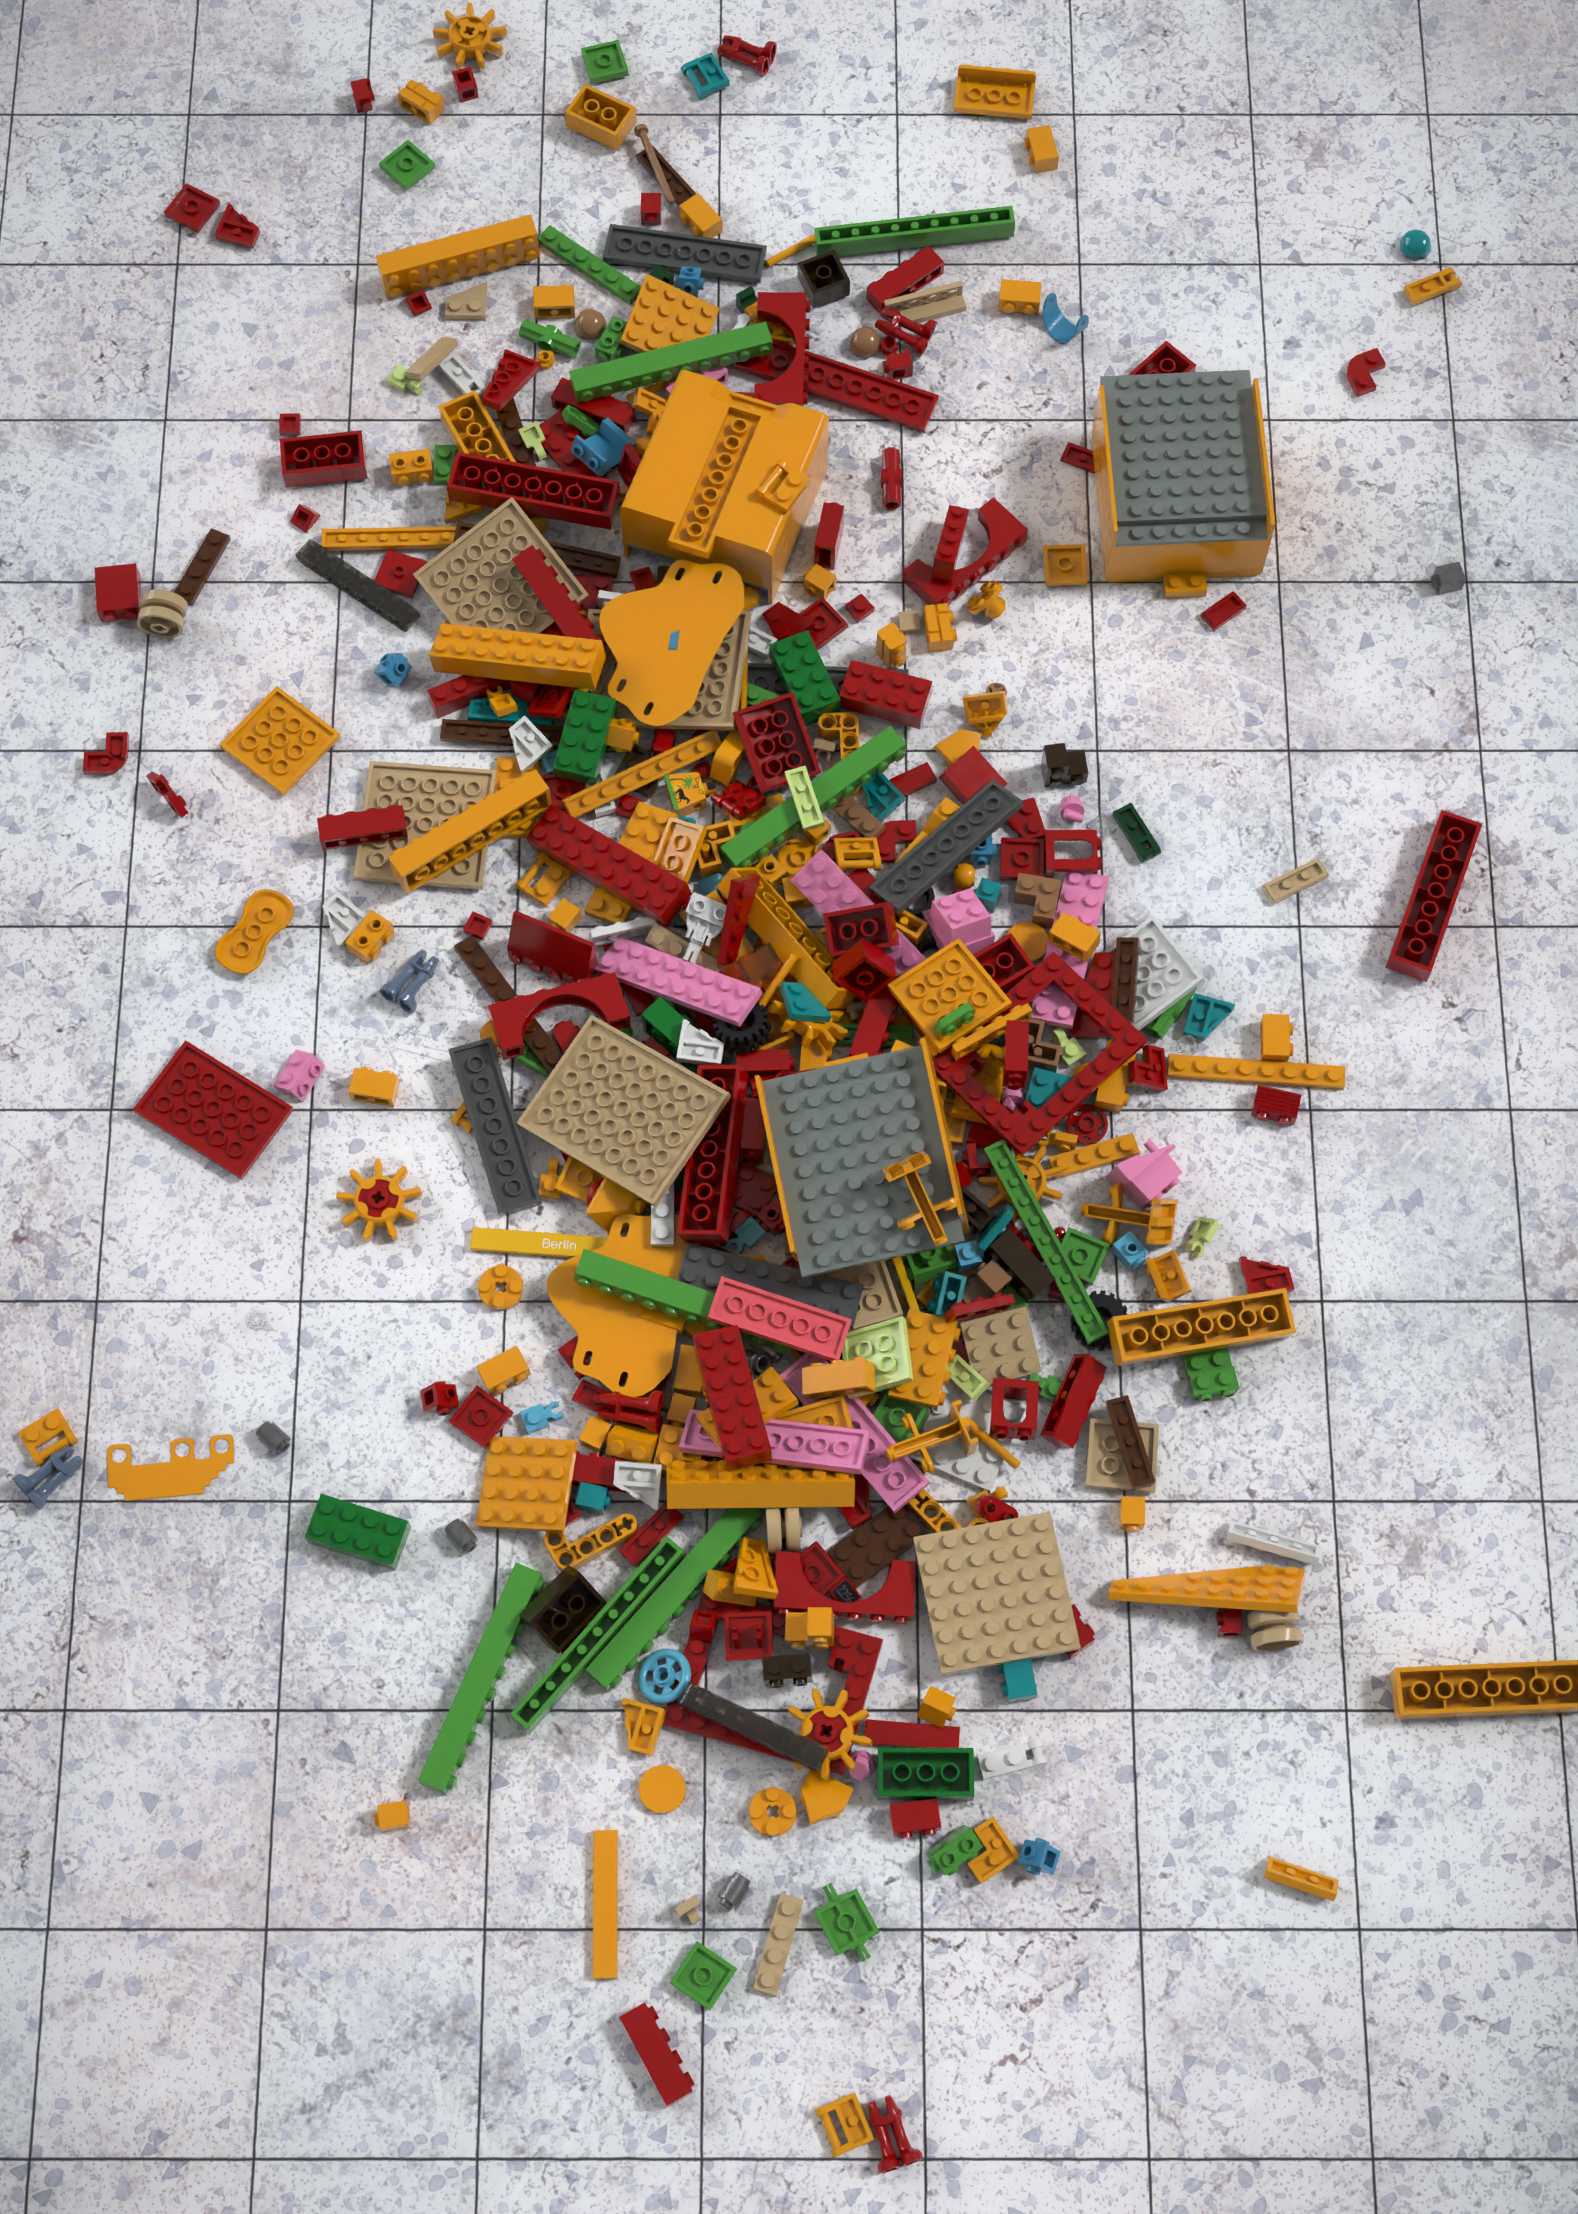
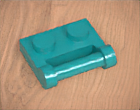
[681,52,730,100]

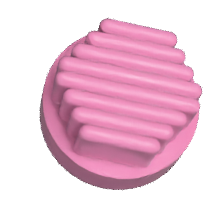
[1060,795,1084,823]
[1000,1087,1025,1113]
[847,1750,875,1781]

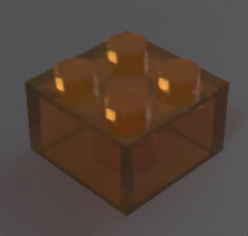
[718,942,783,987]

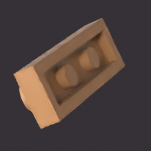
[832,796,886,838]

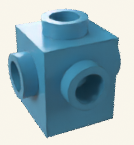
[675,266,704,298]
[374,653,412,686]
[967,834,996,866]
[1018,1838,1061,1875]

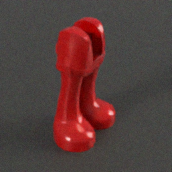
[717,35,777,75]
[875,308,937,356]
[597,1390,664,1434]
[868,2095,924,2174]

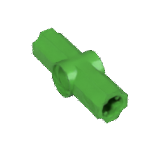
[519,319,581,358]
[1146,987,1197,1040]

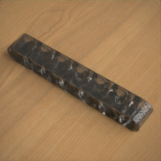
[295,539,420,632]
[677,1682,829,1772]

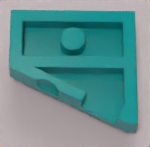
[863,773,906,822]
[779,982,832,1023]
[1183,993,1235,1041]

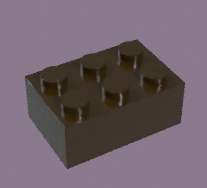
[984,1228,1056,1304]
[519,1565,607,1654]

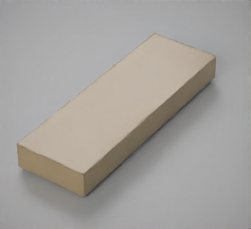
[405,337,459,380]
[1262,858,1329,905]

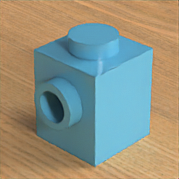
[1111,1231,1148,1271]
[953,1240,984,1274]

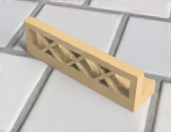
[884,281,967,328]

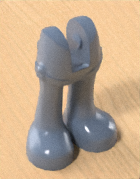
[379,949,439,1013]
[12,1445,83,1510]

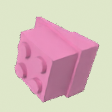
[922,888,995,955]
[1106,1139,1183,1209]

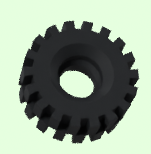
[713,1001,770,1055]
[1071,1290,1127,1351]

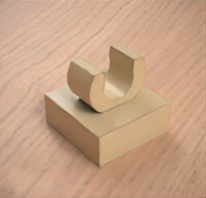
[813,738,837,761]
[674,1895,701,1925]

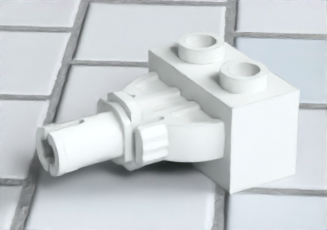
[682,892,727,964]

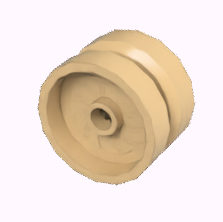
[137,589,188,638]
[766,1507,802,1554]
[1247,1609,1304,1651]

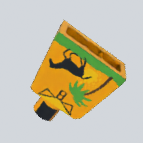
[664,772,717,816]

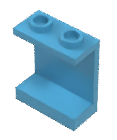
[570,417,637,477]

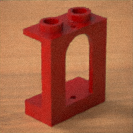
[1044,830,1102,878]
[989,1378,1039,1441]

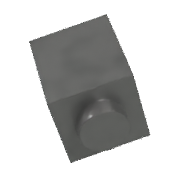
[1431,561,1466,595]

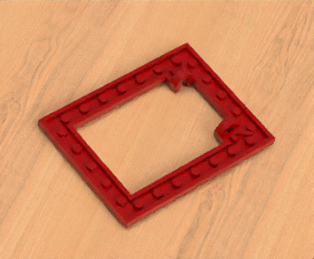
[933,951,1148,1157]
[663,1592,883,1778]

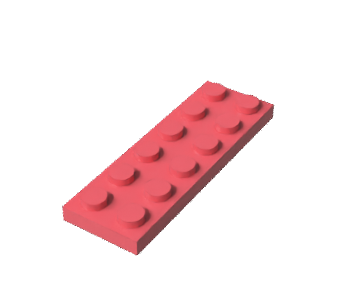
[707,1276,852,1361]

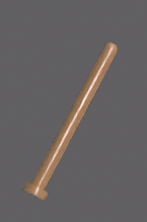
[634,124,675,205]

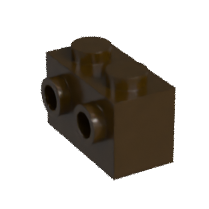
[961,1185,996,1235]
[762,1653,813,1688]

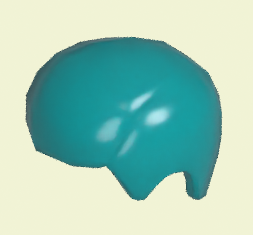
[1400,229,1431,260]

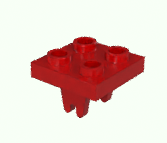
[724,1611,774,1662]

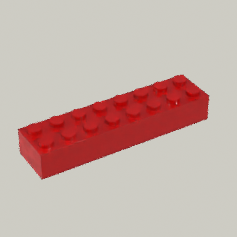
[447,452,620,530]
[526,804,692,927]
[1385,810,1482,982]
[677,1065,748,1244]

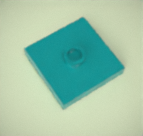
[978,1204,1014,1251]

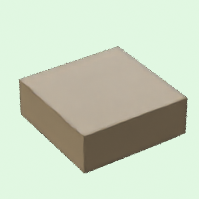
[898,610,921,634]

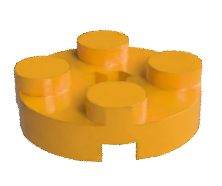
[478,1264,523,1310]
[749,1787,797,1836]

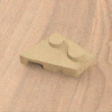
[445,283,488,320]

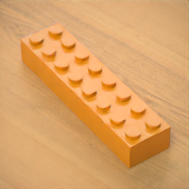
[376,214,540,299]
[438,390,548,533]
[429,623,606,690]
[388,769,552,895]
[717,867,856,1009]
[1106,1288,1296,1367]
[666,1460,855,1509]
[1390,1660,1578,1720]

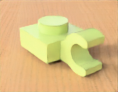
[387,365,424,395]
[519,421,547,460]
[1052,1027,1086,1068]
[1185,1217,1220,1257]

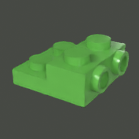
[901,1246,958,1285]
[1182,1348,1239,1402]
[873,1388,932,1443]

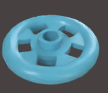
[638,1648,691,1704]

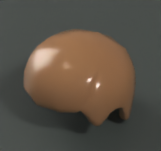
[574,309,606,340]
[850,327,880,358]

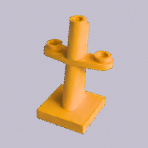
[881,1151,958,1246]
[1081,1183,1178,1245]
[885,1400,979,1473]

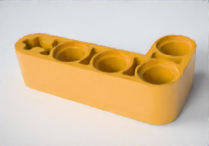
[818,713,861,797]
[710,725,746,786]
[907,1489,988,1533]
[544,1513,638,1572]

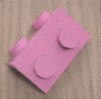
[273,1049,325,1102]

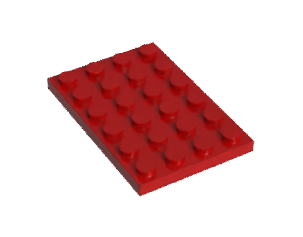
[133,1040,294,1180]

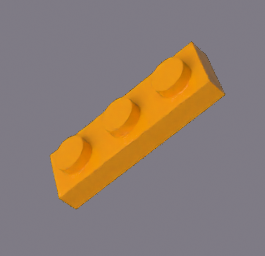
[1264,1856,1339,1902]

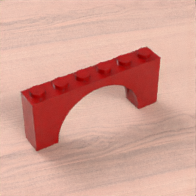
[754,292,811,407]
[902,497,1028,606]
[488,972,631,1060]
[771,1551,916,1624]

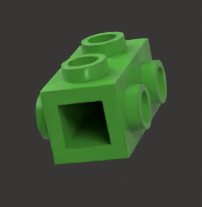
[595,316,627,363]
[925,1825,983,1876]

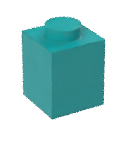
[975,877,1002,913]
[575,1482,612,1515]

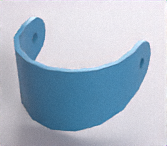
[1042,293,1089,343]

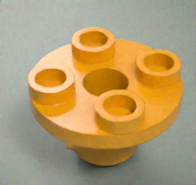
[966,581,1006,619]

